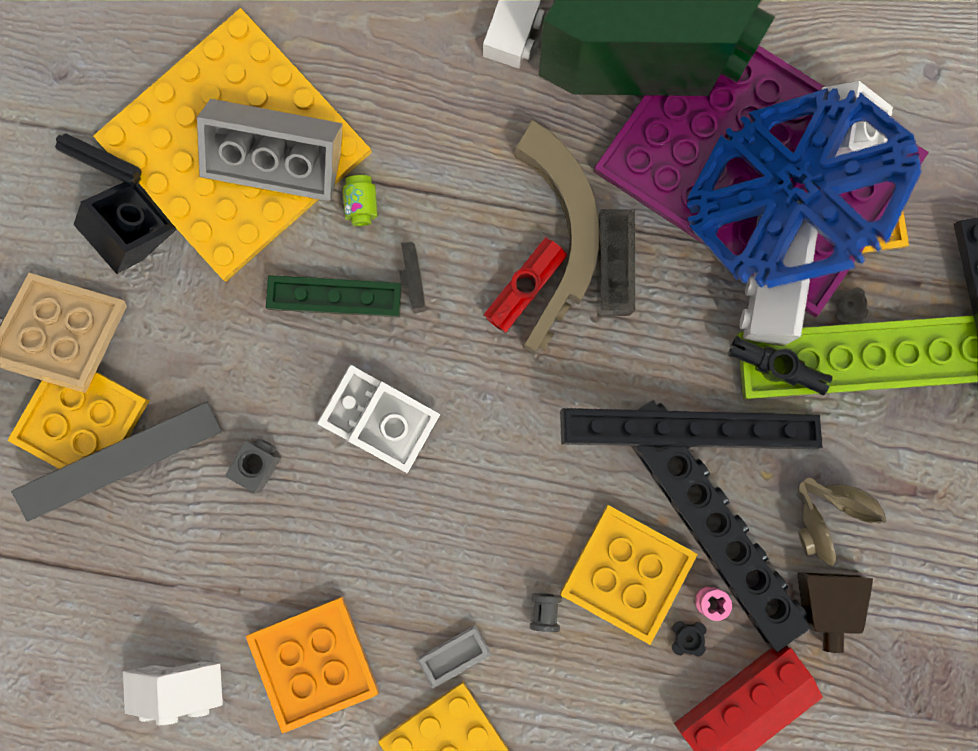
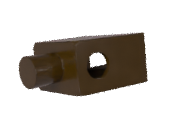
[797,572,873,653]

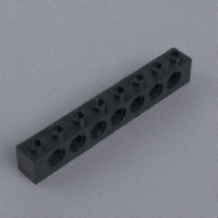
[631,400,811,652]

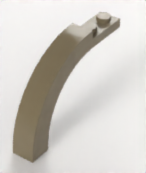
[515,120,600,355]

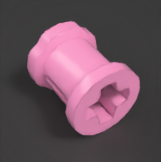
[695,586,732,621]

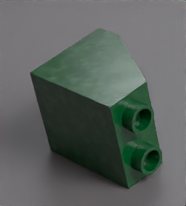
[539,0,776,96]

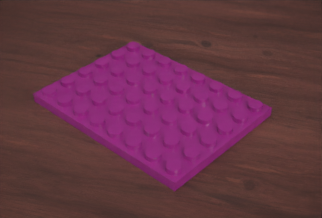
[593,46,929,317]

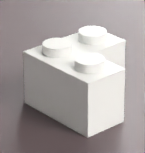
[123,661,223,725]

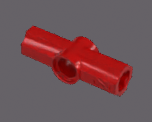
[483,237,568,334]

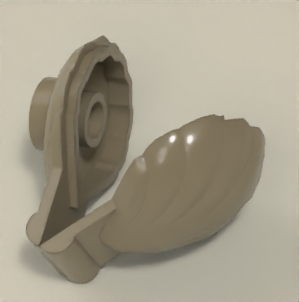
[797,478,886,566]

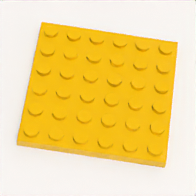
[93,8,372,282]

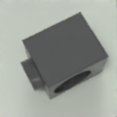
[225,438,281,493]

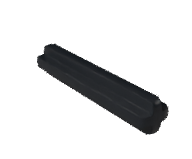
[55,134,142,185]

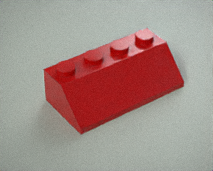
[673,646,823,751]

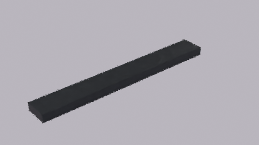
[560,408,823,449]

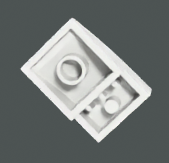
[317,364,440,474]

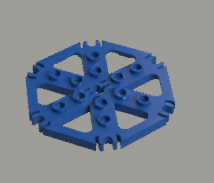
[687,88,922,288]

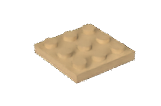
[0,273,127,393]

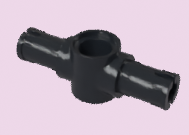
[728,336,833,395]

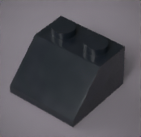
[73,182,177,274]

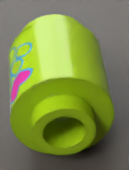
[343,175,378,226]

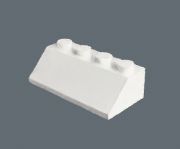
[740,200,818,346]

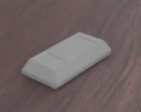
[416,624,492,689]

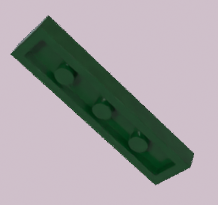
[266,275,402,318]

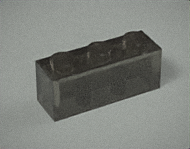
[597,209,635,316]

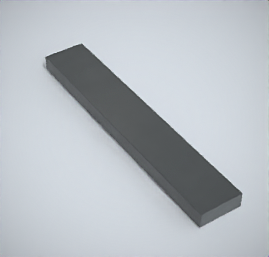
[11,401,222,522]

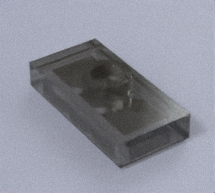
[399,241,427,314]

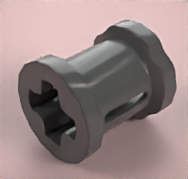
[530,593,562,632]

